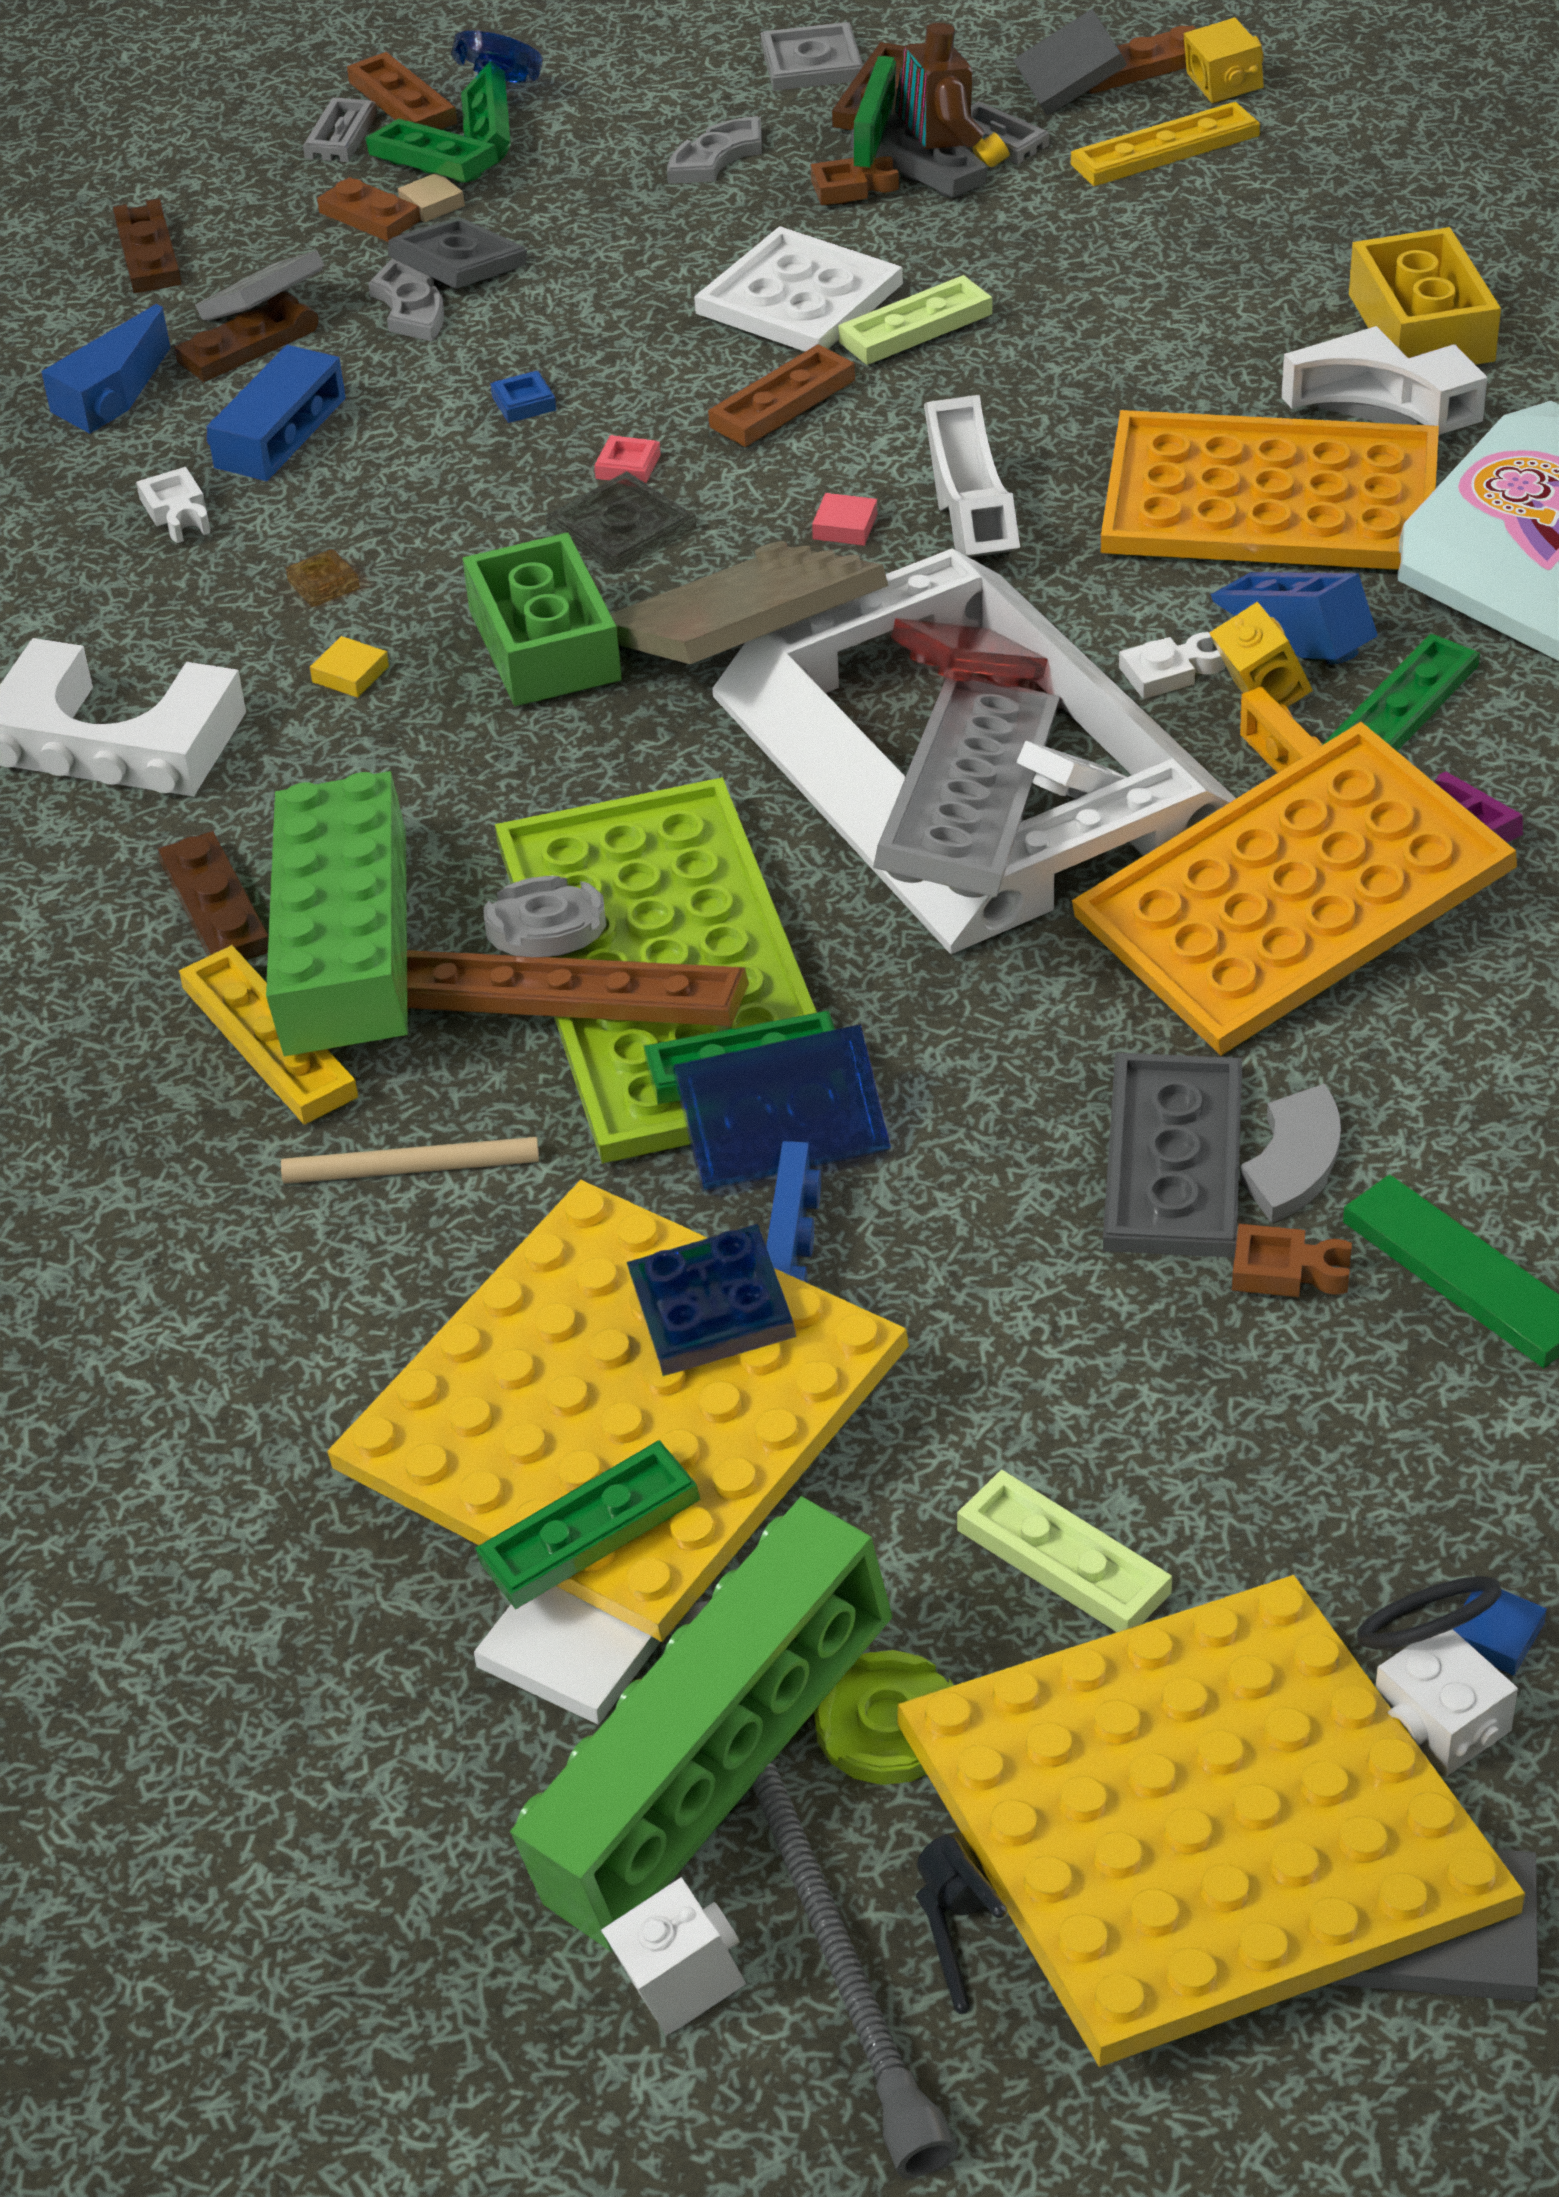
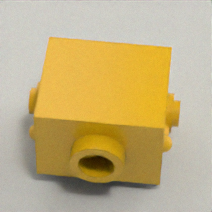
[1183,17,1264,104]
[1209,601,1313,707]

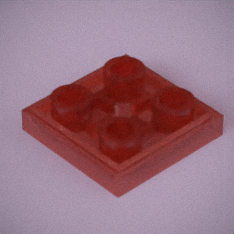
[891,618,1048,686]

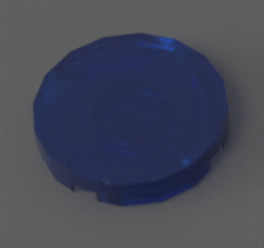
[451,30,543,83]

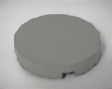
[483,876,606,957]

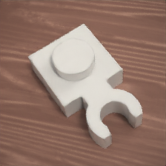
[136,467,210,543]
[1119,632,1226,699]

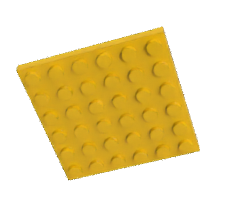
[327,1180,909,1642]
[897,1575,1525,2067]

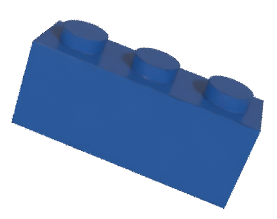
[206,345,346,481]

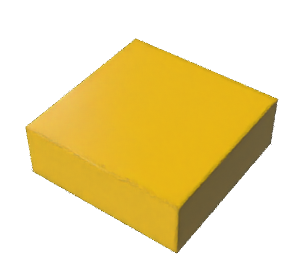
[310,636,389,698]

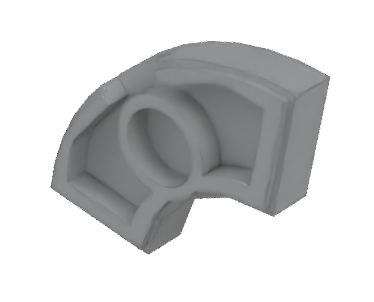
[667,116,762,184]
[368,258,444,341]
[1240,1084,1341,1223]

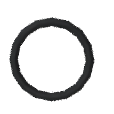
[1357,1576,1502,1650]

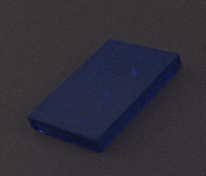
[672,1024,891,1192]

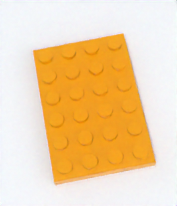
[1100,410,1439,569]
[1072,722,1517,1056]

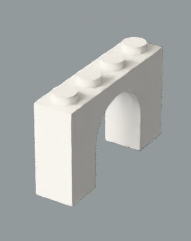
[0,638,246,797]

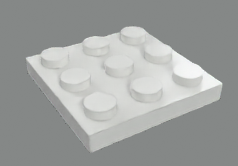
[695,226,903,352]

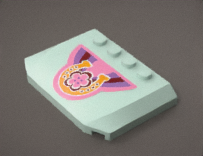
[1398,401,1559,661]

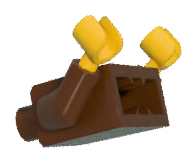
[894,23,1010,167]

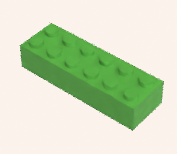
[266,771,408,1056]
[510,1496,893,1952]

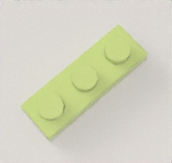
[838,275,992,365]
[957,1470,1172,1632]

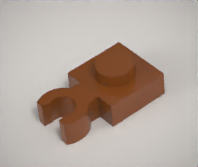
[810,156,899,205]
[1232,1224,1352,1297]

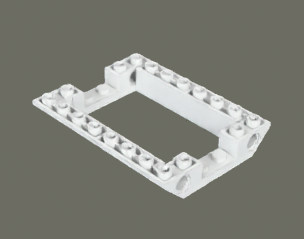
[713,548,1236,954]

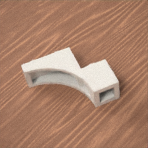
[1282,326,1487,435]
[924,395,1020,558]

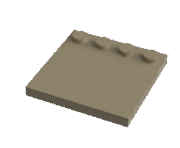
[610,541,889,664]

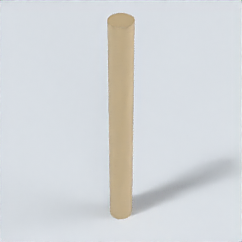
[281,1137,539,1184]

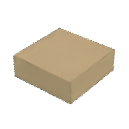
[398,173,465,223]

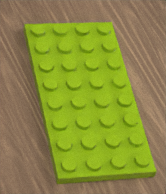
[495,777,849,1164]

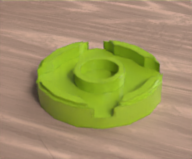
[814,1650,954,1785]

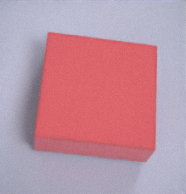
[594,435,661,485]
[812,493,878,546]

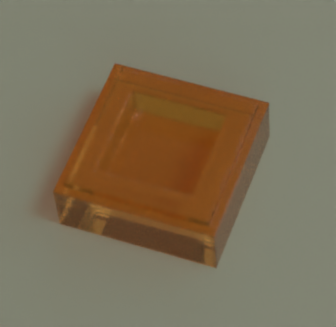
[285,549,360,607]

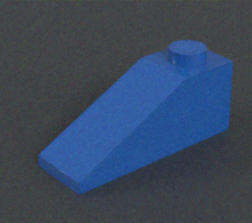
[41,304,171,434]
[1211,572,1378,665]

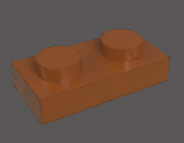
[317,177,421,242]

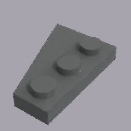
[850,113,987,198]

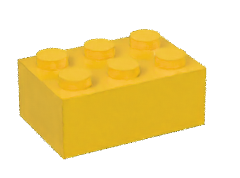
[1349,227,1501,365]

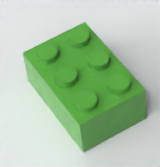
[462,532,622,707]

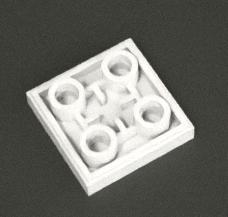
[474,1586,661,1725]

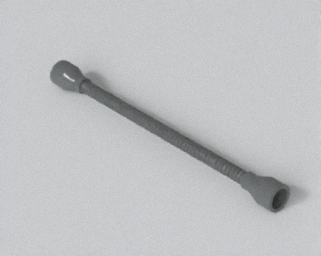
[672,1601,958,2180]

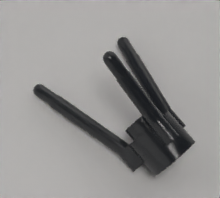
[916,1832,1007,2014]

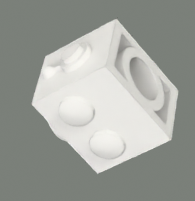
[1376,1629,1518,1777]
[601,1877,746,2035]

